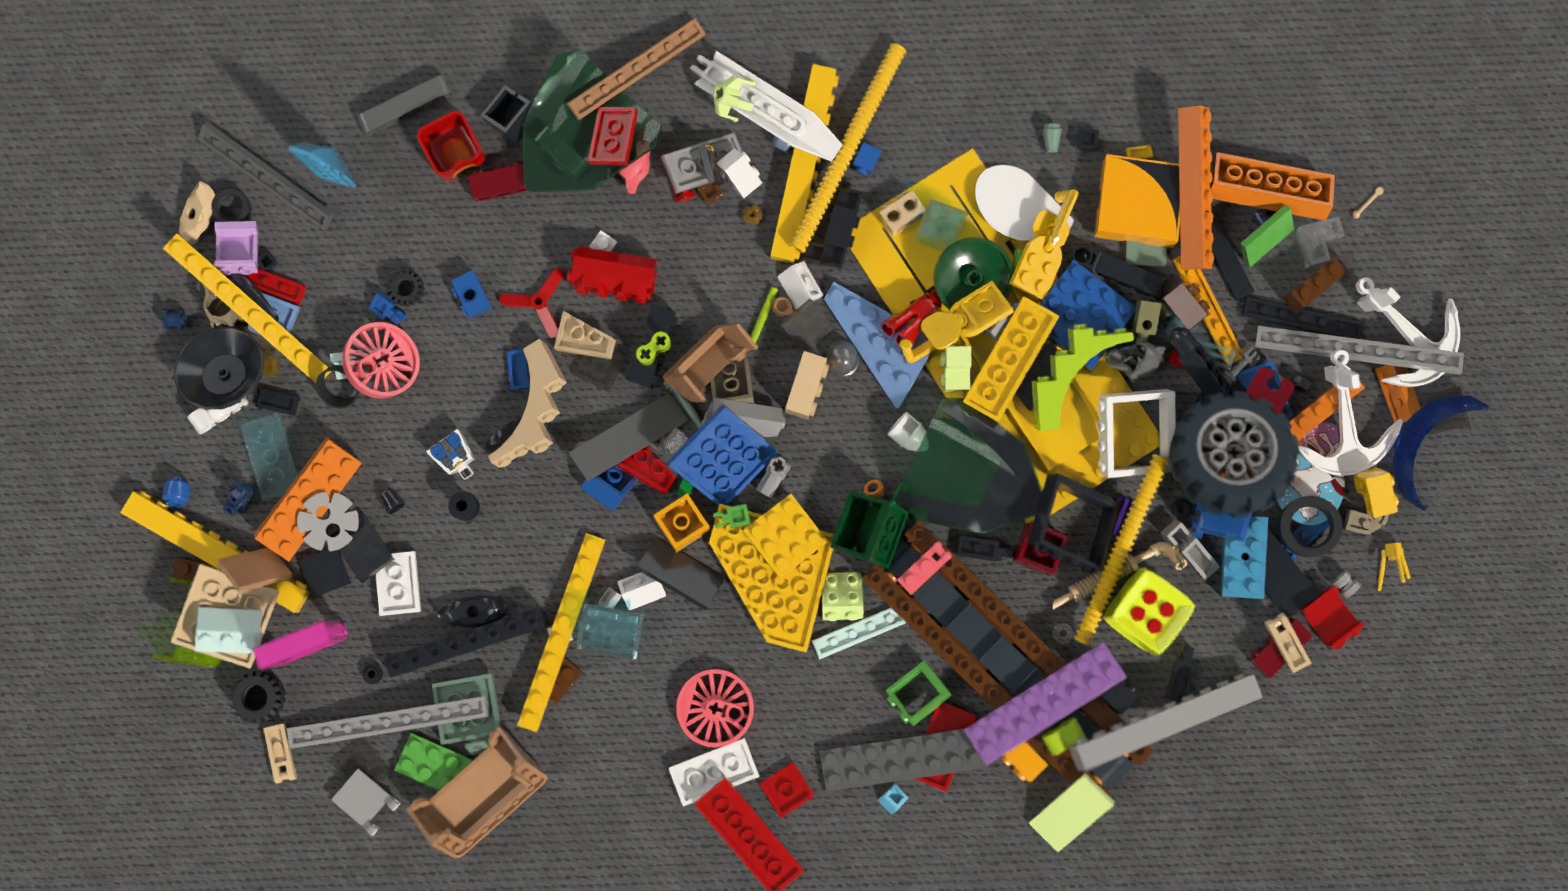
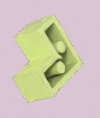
[940,346,971,391]

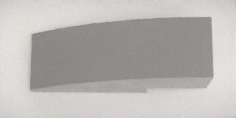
[1160,519,1220,581]

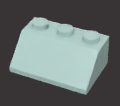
[195,607,262,654]

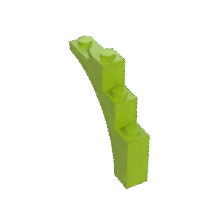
[1032,324,1134,431]

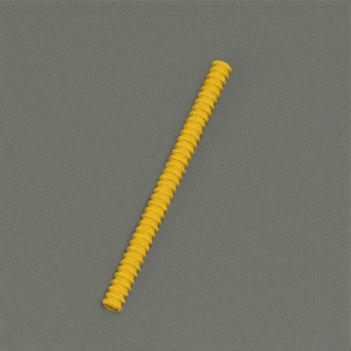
[789,43,906,253]

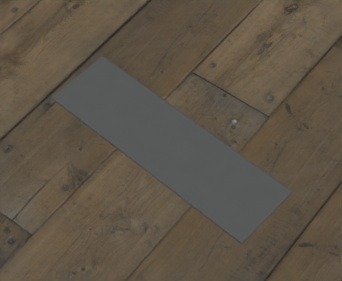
[569,393,689,481]

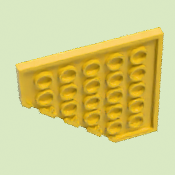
[709,504,833,653]

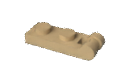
[1264,612,1312,673]
[263,723,297,784]

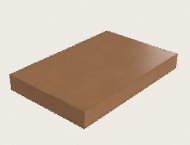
[217,548,292,592]

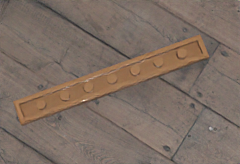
[567,18,706,121]

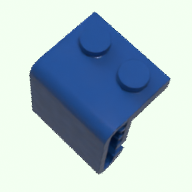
[1191,502,1251,541]

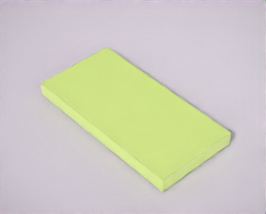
[1029,773,1115,852]

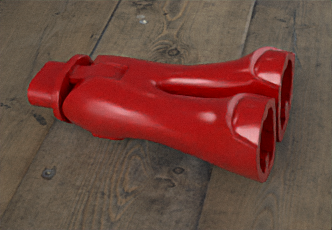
[880,289,942,348]

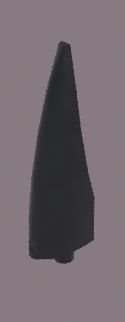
[211,263,276,318]

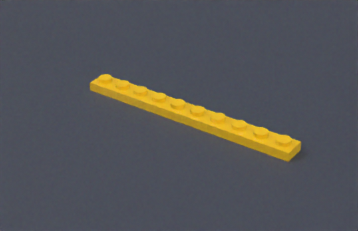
[163,234,331,383]
[517,533,606,732]

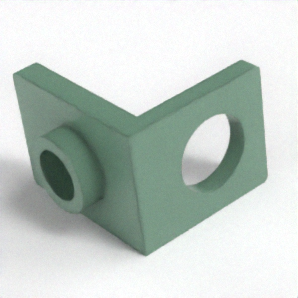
[465,736,490,755]

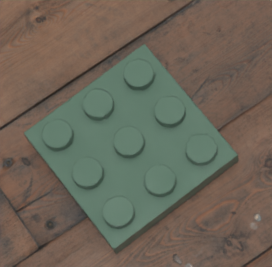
[432,673,501,745]

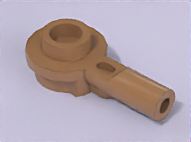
[772,297,808,327]

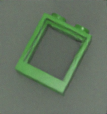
[885,661,951,726]

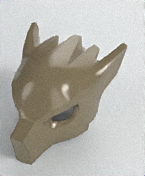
[203,284,243,328]

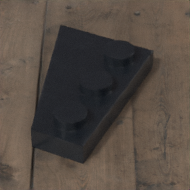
[1015,342,1058,411]

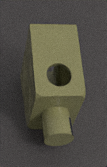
[1132,300,1162,343]

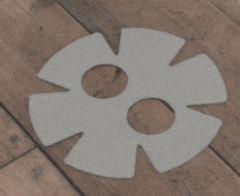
[297,492,359,551]

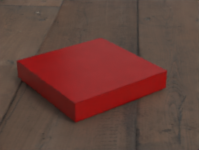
[759,761,815,818]

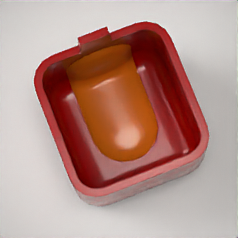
[417,111,485,181]

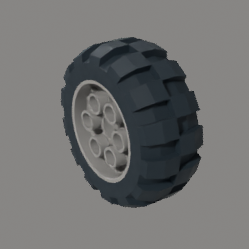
[1169,391,1299,518]

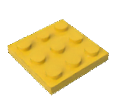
[743,494,828,579]

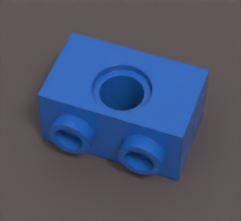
[451,270,493,319]

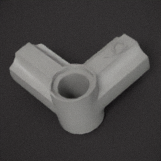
[756,456,792,498]

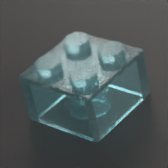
[916,199,968,251]

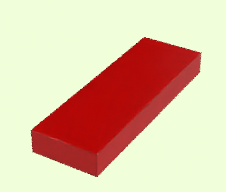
[247,268,307,305]

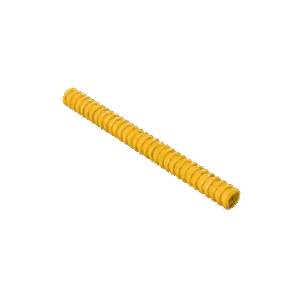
[1073,454,1170,645]

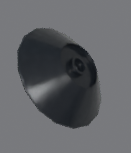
[173,327,265,410]

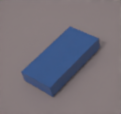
[506,349,530,391]

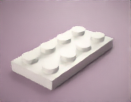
[669,738,759,806]

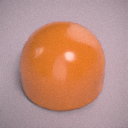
[864,479,885,499]

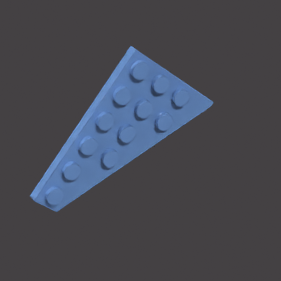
[824,282,931,409]

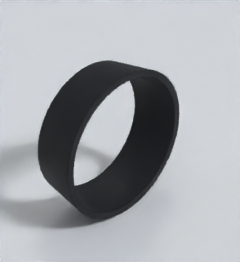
[315,365,359,409]

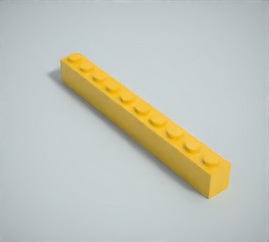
[771,64,839,264]
[120,491,310,613]

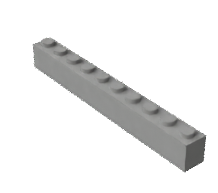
[1069,673,1263,771]

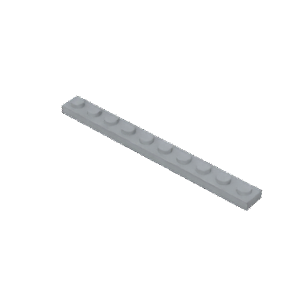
[1255,326,1464,375]
[287,696,489,749]

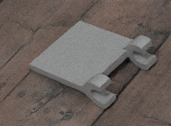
[332,768,401,836]

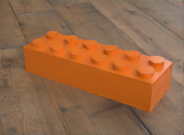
[1210,152,1335,221]
[254,437,362,561]

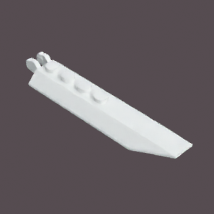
[690,51,843,162]

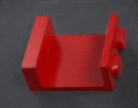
[1299,586,1365,650]

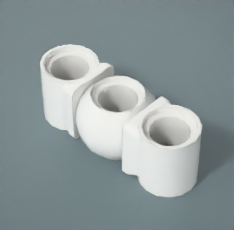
[187,398,249,434]

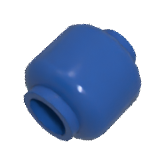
[162,477,191,508]

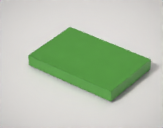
[1241,205,1294,267]

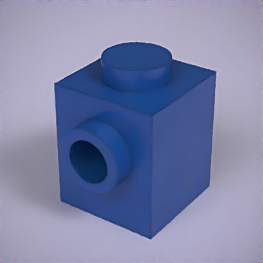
[851,142,881,176]

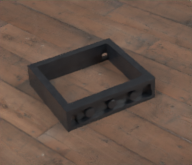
[1027,473,1122,574]

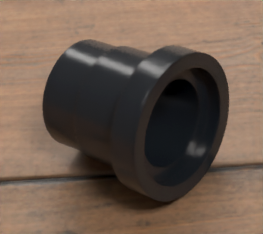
[380,489,405,515]

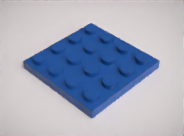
[1040,260,1136,371]
[667,404,779,506]

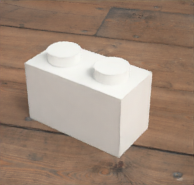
[716,148,762,198]

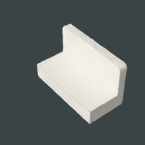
[778,261,824,310]
[617,572,666,610]

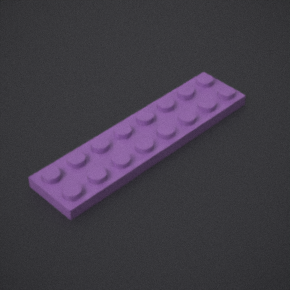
[964,642,1126,766]

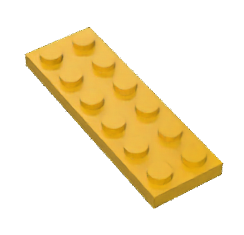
[963,296,1059,422]

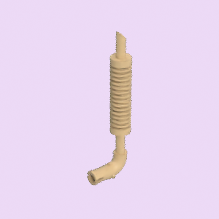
[1053,542,1187,610]

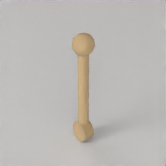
[1352,187,1384,219]

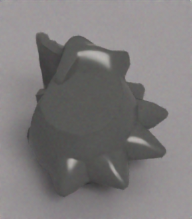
[1105,342,1166,383]

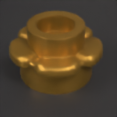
[743,205,762,225]

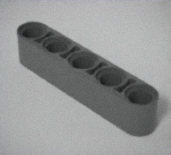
[357,75,453,136]

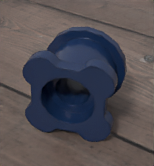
[1251,208,1270,228]
[162,308,188,330]

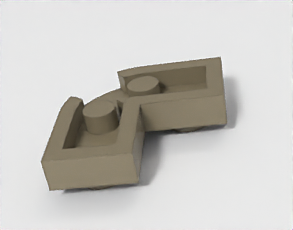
[1342,509,1389,535]

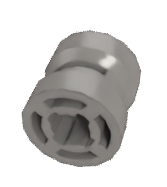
[1332,570,1361,599]

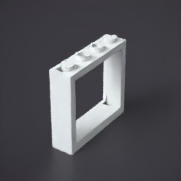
[1097,389,1175,478]

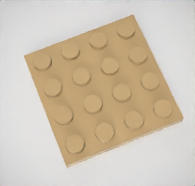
[171,564,280,669]

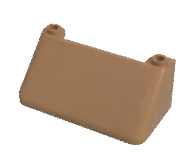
[406,727,547,858]

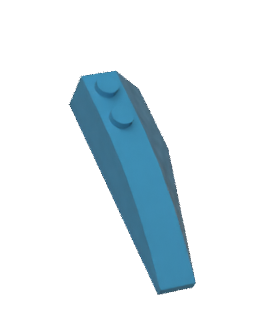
[289,142,356,189]

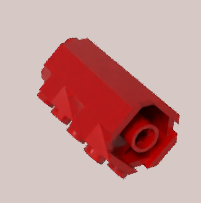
[567,246,658,305]

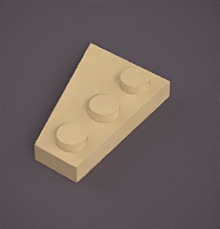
[554,311,616,359]

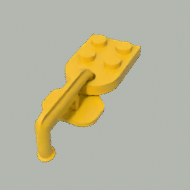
[1009,189,1078,301]
[900,281,1014,363]

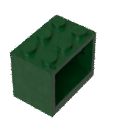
[830,490,909,569]

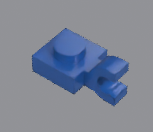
[368,291,407,324]

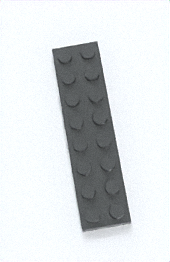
[820,729,988,792]

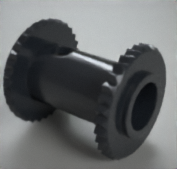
[448,492,480,521]

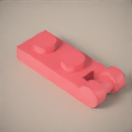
[897,541,953,595]

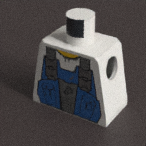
[426,429,475,480]

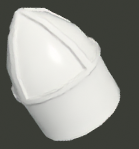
[887,412,929,452]

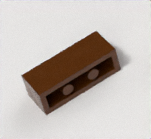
[1283,257,1347,314]

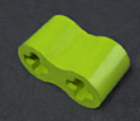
[636,332,671,366]
[1042,718,1085,755]

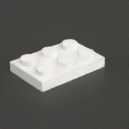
[376,551,421,616]

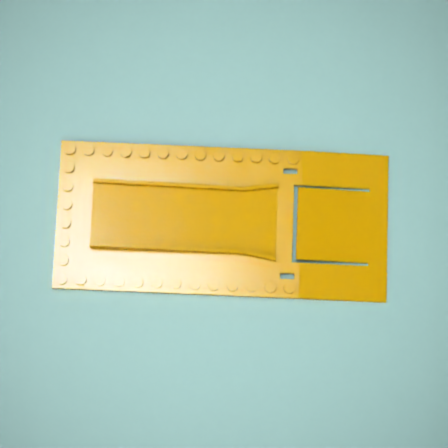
[849,149,1160,524]

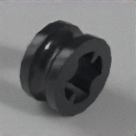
[258,252,277,271]

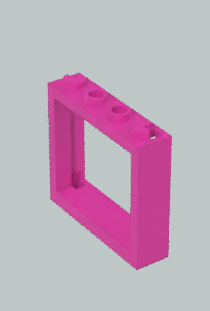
[253,620,348,669]

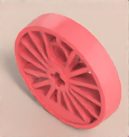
[342,322,420,399]
[676,669,754,747]

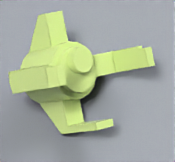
[712,75,755,122]

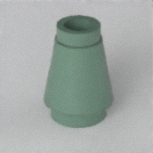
[1042,124,1062,153]

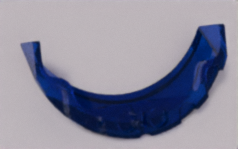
[1393,395,1490,511]

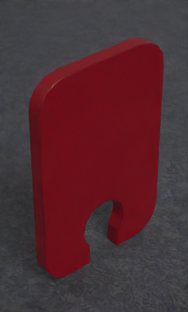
[1245,368,1294,415]

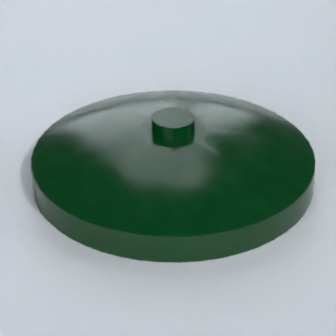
[933,237,1014,310]

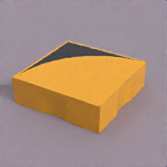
[1094,154,1180,248]

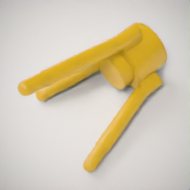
[1377,543,1410,591]

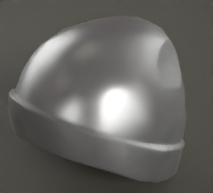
[827,341,859,377]

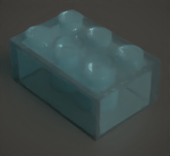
[577,603,644,660]

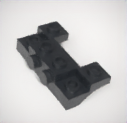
[804,187,863,270]

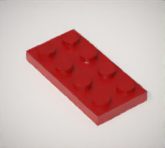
[915,703,977,792]

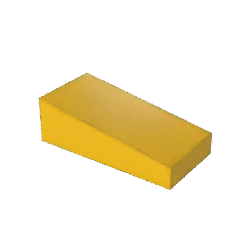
[1126,145,1153,159]

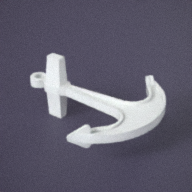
[1356,277,1460,387]
[1298,349,1403,476]

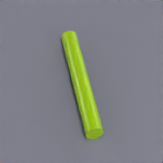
[750,287,778,344]

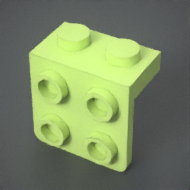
[822,572,863,621]

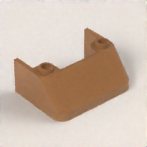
[662,323,758,402]

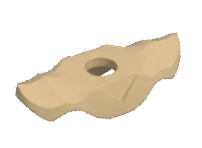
[179,181,215,245]

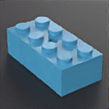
[1220,516,1268,599]

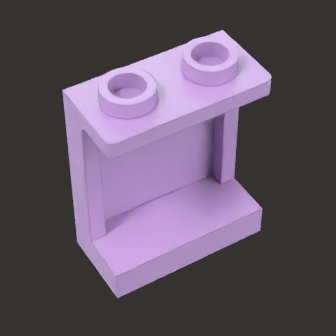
[214,221,258,275]

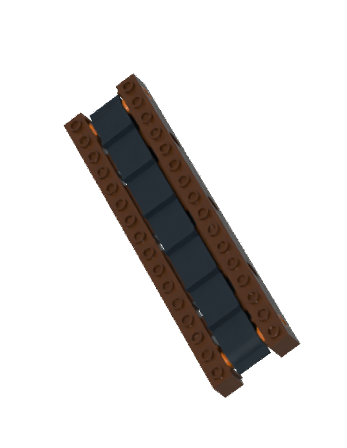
[861,520,1154,797]

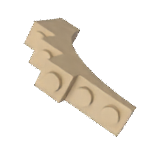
[488,339,567,468]

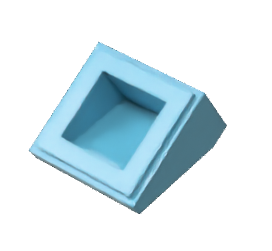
[878,783,909,815]

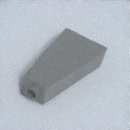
[701,398,785,437]

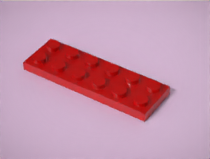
[694,777,804,891]

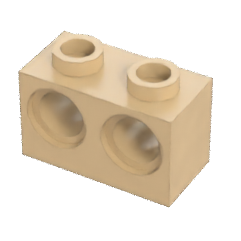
[879,191,926,236]

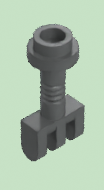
[1222,343,1260,384]

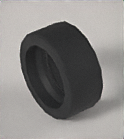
[211,188,252,222]

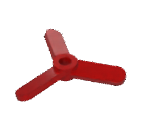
[499,268,564,338]

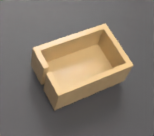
[785,351,829,420]

